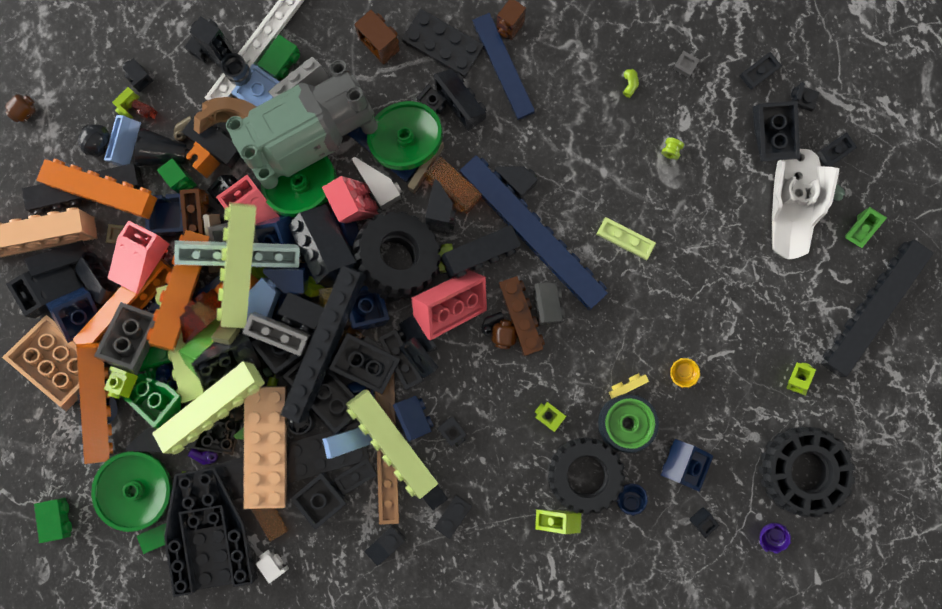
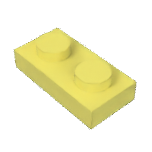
[608,373,649,399]

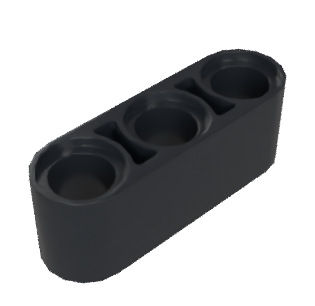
[75,251,118,305]

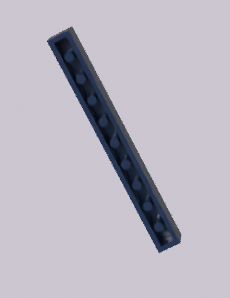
[459,155,608,310]

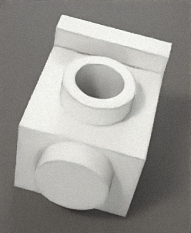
[256,550,289,583]

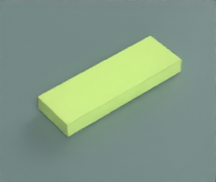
[596,217,656,260]

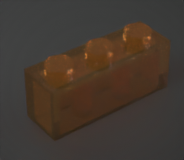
[425,156,482,214]

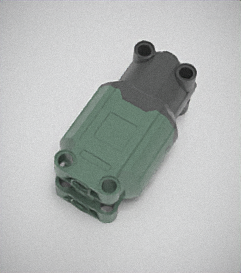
[226,60,378,189]

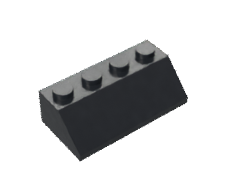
[288,204,358,288]

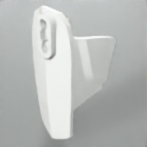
[772,149,839,259]

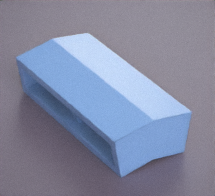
[104,115,141,166]

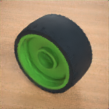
[598,394,659,453]

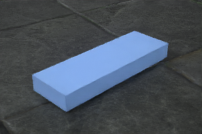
[323,427,372,458]

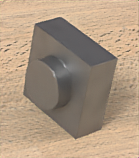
[673,51,699,78]

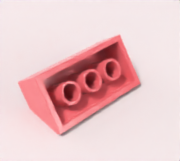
[412,270,487,341]

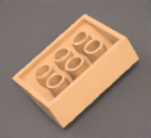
[2,315,79,411]

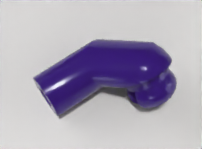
[187,448,218,465]

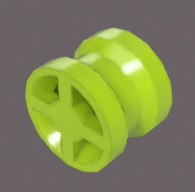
[661,138,684,160]

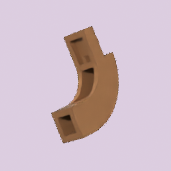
[194,97,257,134]

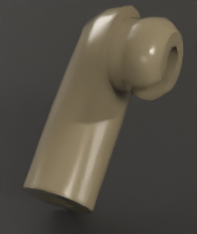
[173,116,192,141]

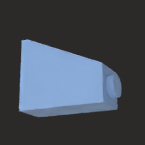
[247,277,281,320]

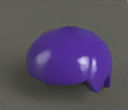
[759,523,791,554]

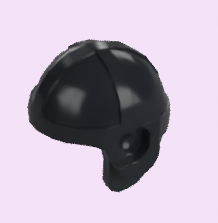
[77,124,110,157]

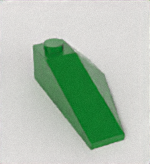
[106,374,182,429]

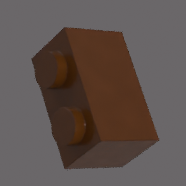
[497,0,526,40]

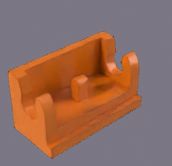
[186,142,221,178]

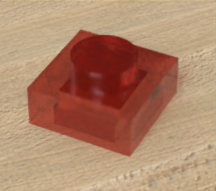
[131,99,158,119]

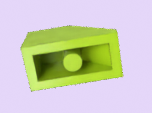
[536,509,582,534]

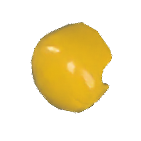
[670,358,700,388]

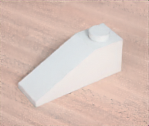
[352,157,402,210]

